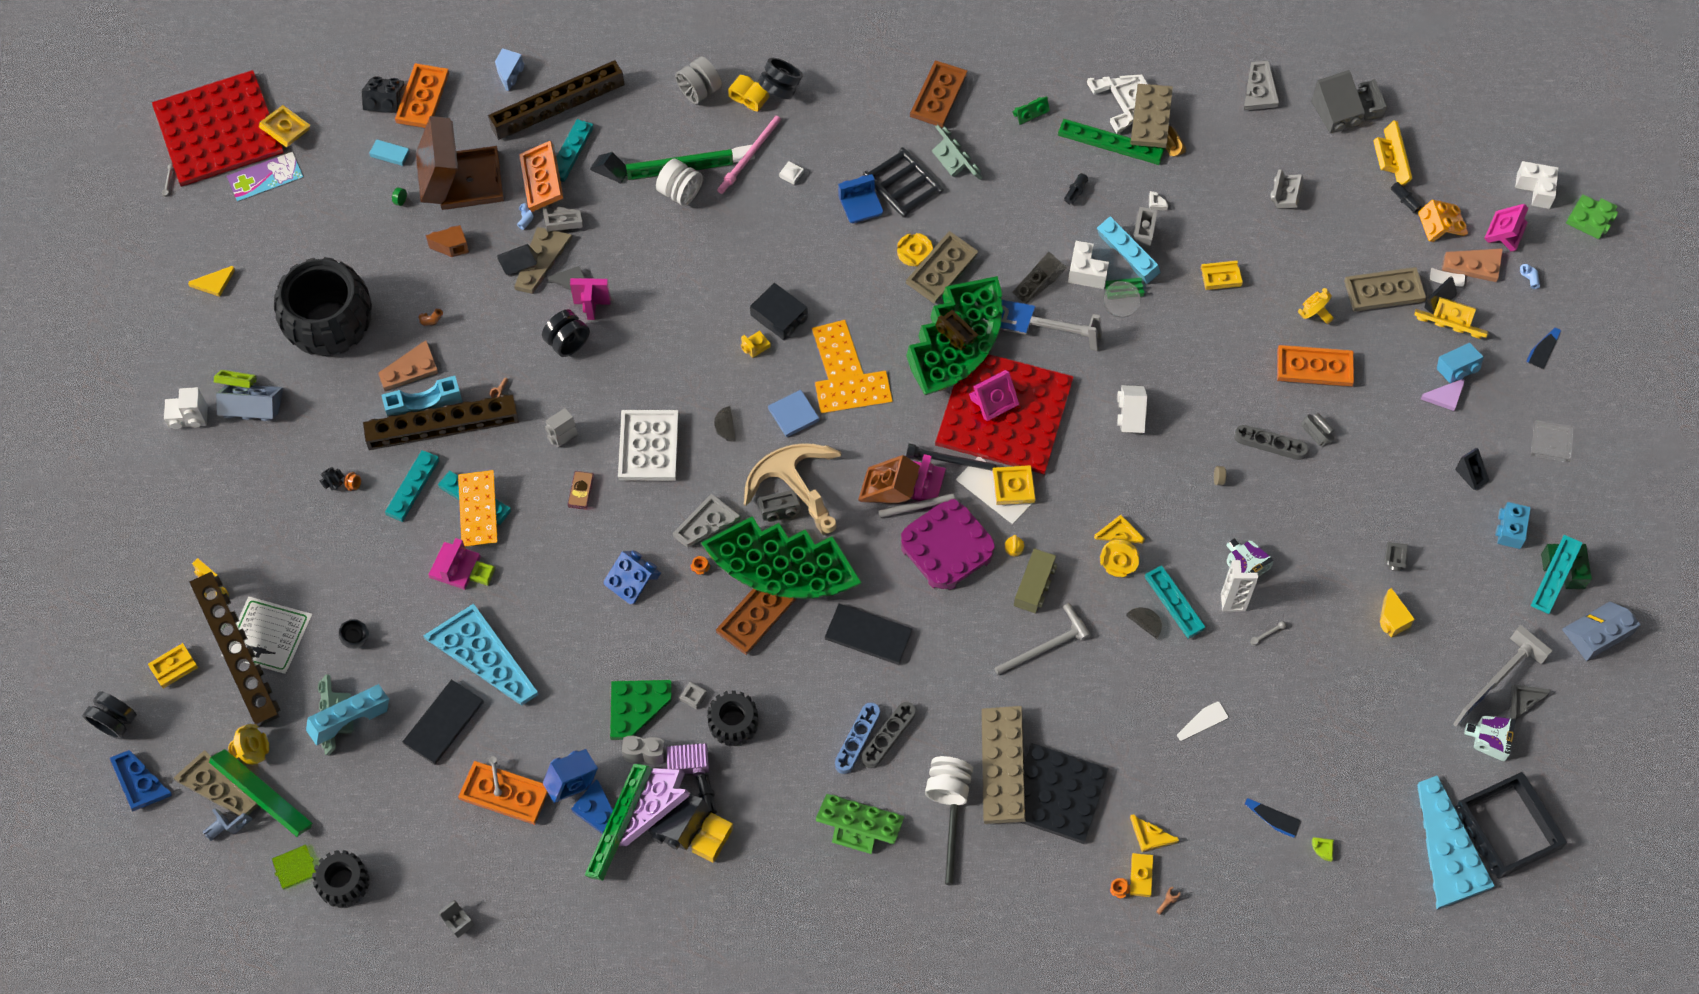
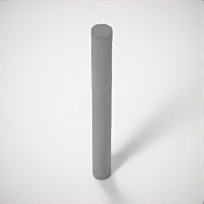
[878,494,954,518]

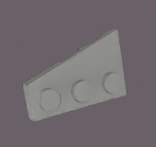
[1243,61,1279,111]
[673,494,740,548]

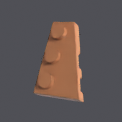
[1442,249,1503,282]
[378,340,438,391]

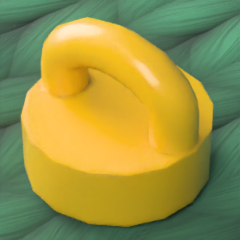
[1005,535,1024,557]

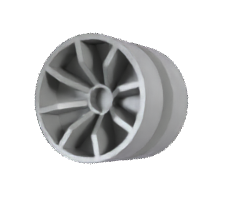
[675,56,722,104]

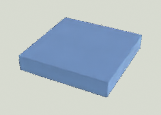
[768,390,819,437]

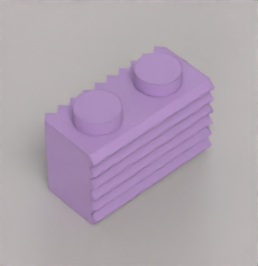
[666,743,709,777]

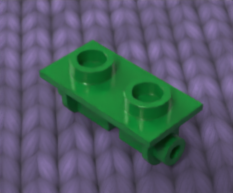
[1012,96,1050,125]

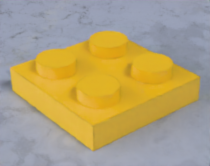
[259,105,310,147]
[992,466,1035,505]

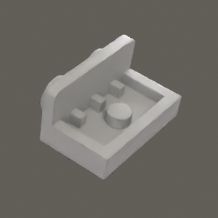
[1271,169,1304,208]

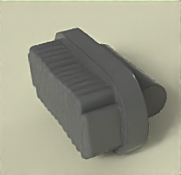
[1301,413,1334,447]

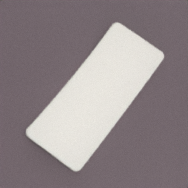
[1430,268,1465,287]

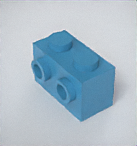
[1437,343,1483,383]
[1495,502,1530,549]

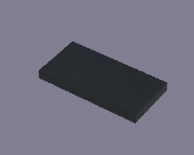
[825,603,912,665]
[402,679,484,765]

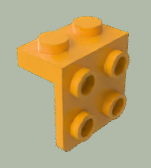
[1418,200,1468,242]

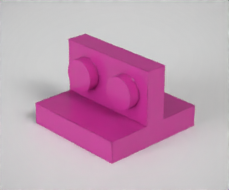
[1484,204,1528,251]
[570,278,611,320]
[969,370,1019,421]
[911,454,946,501]
[428,538,481,590]

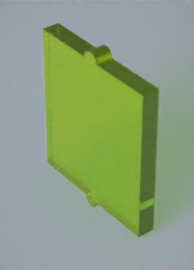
[272,844,316,890]

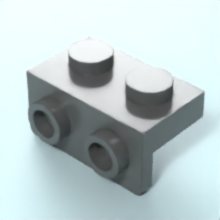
[758,490,800,521]

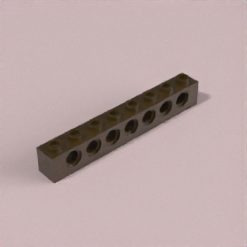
[488,60,625,140]
[363,394,519,450]
[189,571,281,727]

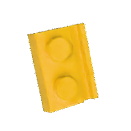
[1201,261,1243,290]
[148,643,198,689]

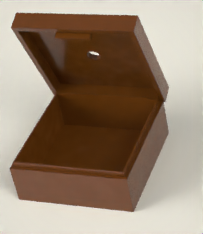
[416,116,504,210]

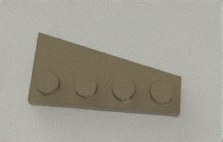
[514,227,572,294]
[173,750,259,816]

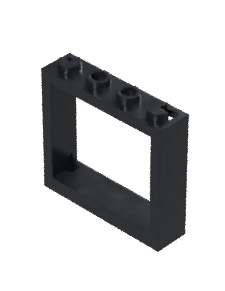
[1455,771,1567,879]

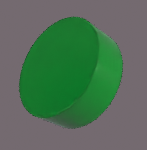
[392,187,407,206]

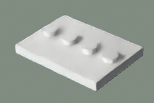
[618,410,679,481]

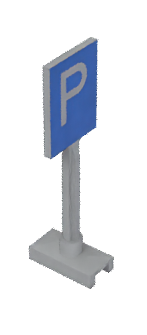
[999,300,1102,351]
[1453,625,1552,727]

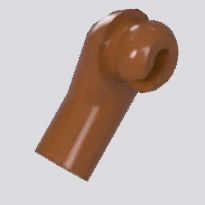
[418,308,443,326]

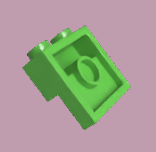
[1566,194,1618,239]

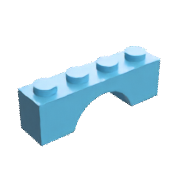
[1097,216,1161,284]
[381,376,463,417]
[306,684,389,746]

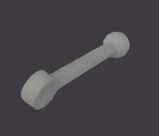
[162,164,174,197]
[1250,621,1286,646]
[489,756,502,796]

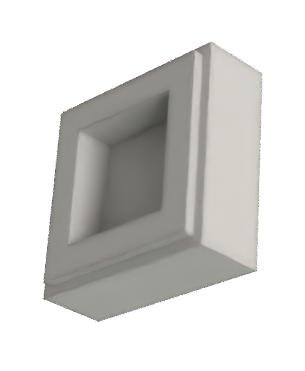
[679,682,707,709]

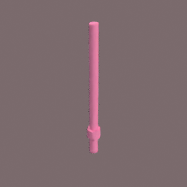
[717,116,781,194]

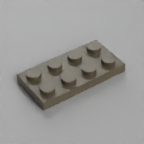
[1131,84,1173,148]
[906,231,978,304]
[1344,267,1426,312]

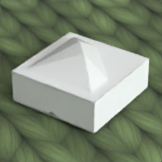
[779,161,804,185]

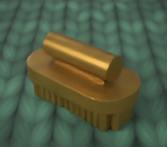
[1166,126,1187,157]

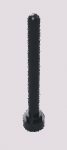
[906,443,997,471]

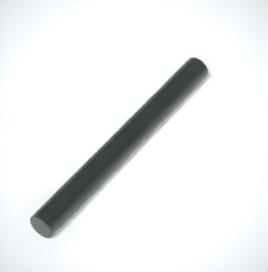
[945,804,958,886]

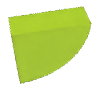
[1312,837,1334,862]

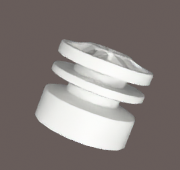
[656,159,703,206]
[925,756,973,805]

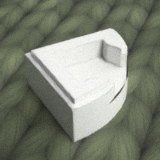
[1149,191,1168,210]

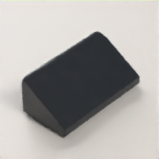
[497,244,538,275]
[1424,276,1457,314]

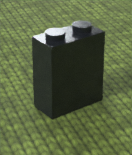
[750,282,808,340]
[647,794,711,851]

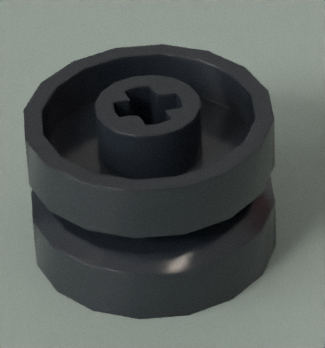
[758,57,803,99]
[542,309,590,357]
[82,691,137,739]

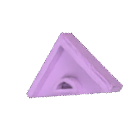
[1421,379,1465,411]

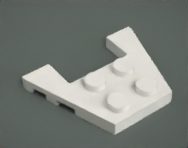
[1087,75,1147,134]

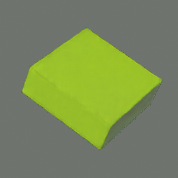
[469,561,495,586]

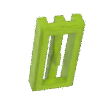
[214,370,257,388]

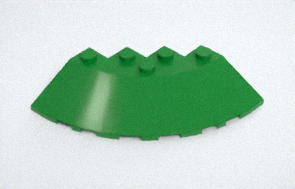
[906,276,1003,395]
[701,516,861,598]

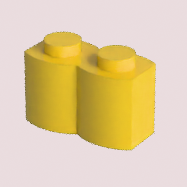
[728,75,769,112]
[690,813,733,863]

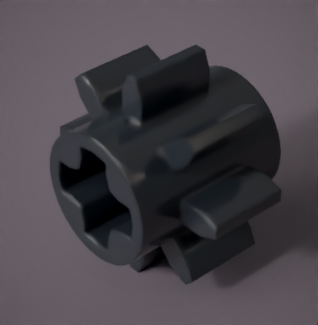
[320,467,345,491]

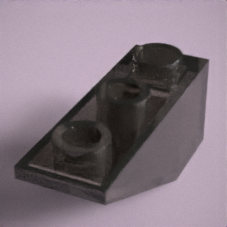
[1012,251,1067,304]

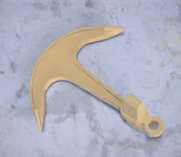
[744,444,841,536]

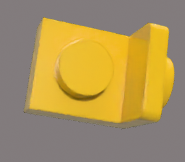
[741,330,771,358]

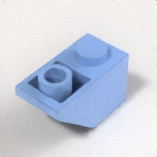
[495,48,524,91]

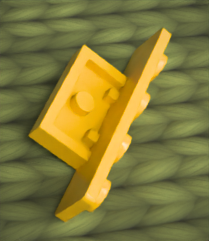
[1374,120,1412,187]
[1414,297,1488,339]

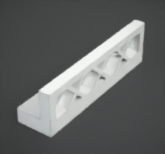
[1221,560,1258,611]

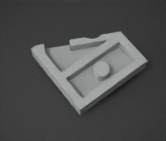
[542,205,583,231]

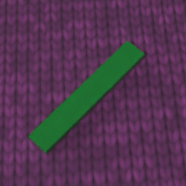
[1058,118,1165,165]
[626,149,734,180]
[209,749,313,837]
[585,764,652,881]

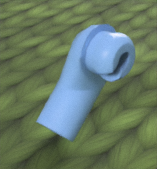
[517,203,534,230]
[1520,264,1540,289]

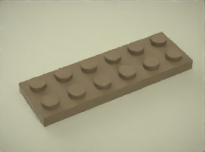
[982,706,1026,824]

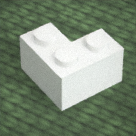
[1515,161,1558,209]
[1068,241,1109,289]
[1117,385,1147,433]
[164,387,208,429]

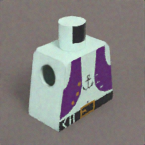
[1226,538,1274,581]
[1464,716,1516,762]

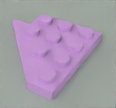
[619,768,690,846]

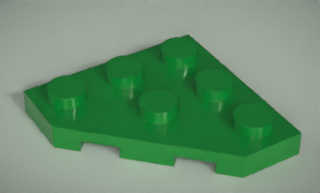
[610,680,672,740]

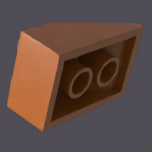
[858,455,920,503]

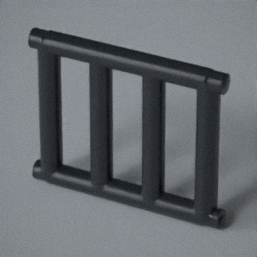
[863,147,944,218]

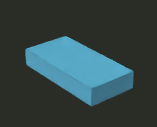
[369,139,410,166]

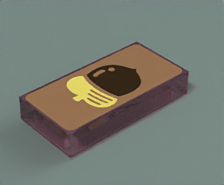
[567,471,594,510]

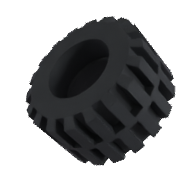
[707,690,759,746]
[312,850,369,908]

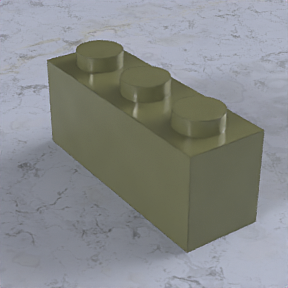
[1014,548,1058,614]

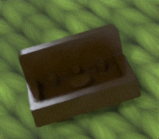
[935,310,978,351]

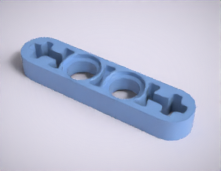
[835,703,880,774]

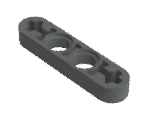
[1234,425,1308,460]
[862,702,915,768]

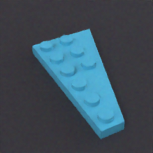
[423,604,538,706]
[1417,776,1494,909]

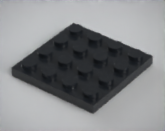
[1020,743,1109,844]

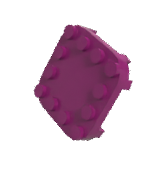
[901,499,995,590]

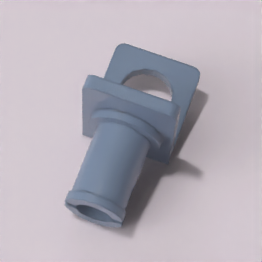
[203,808,252,841]

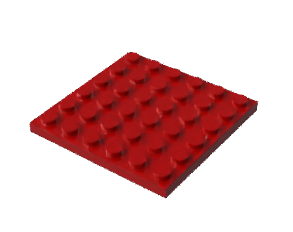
[151,70,284,187]
[935,354,1074,475]

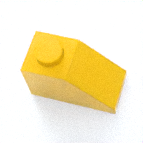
[1380,588,1415,638]

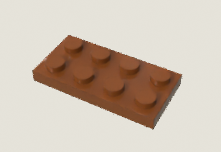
[910,60,968,128]
[716,588,797,655]

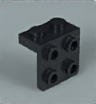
[362,76,404,113]

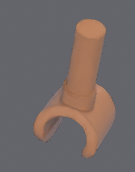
[490,378,508,398]
[1156,887,1180,915]

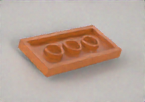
[395,63,449,128]
[519,141,563,212]
[1277,345,1354,386]
[458,761,548,825]

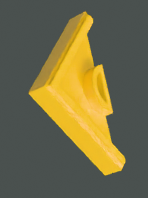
[188,266,235,297]
[1094,515,1145,544]
[1130,814,1179,852]

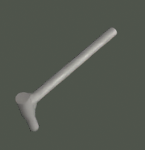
[994,603,1091,675]

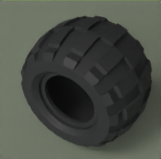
[274,257,372,357]

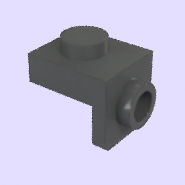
[1384,542,1408,571]
[438,900,474,938]

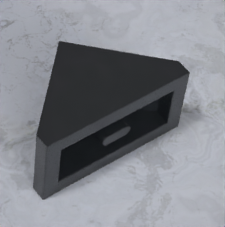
[590,152,627,184]
[1455,448,1490,490]

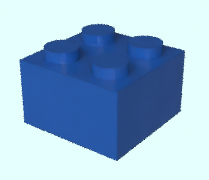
[543,749,598,803]

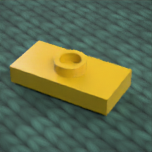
[1130,853,1153,897]

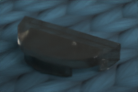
[714,406,736,441]
[1126,607,1162,639]

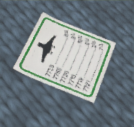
[221,597,312,674]

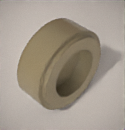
[1214,466,1226,485]

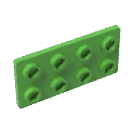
[816,794,904,854]

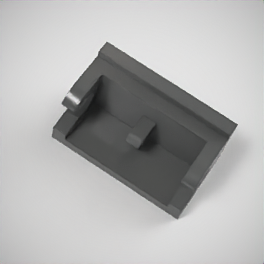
[1357,79,1387,121]

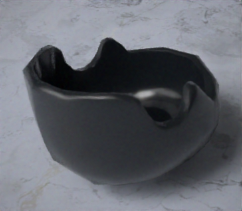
[338,619,369,649]

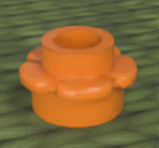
[344,472,361,491]
[691,556,710,575]
[1110,878,1131,898]

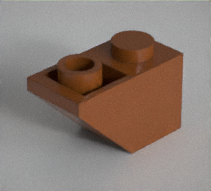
[425,225,469,257]

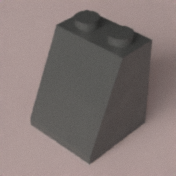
[1311,70,1365,133]

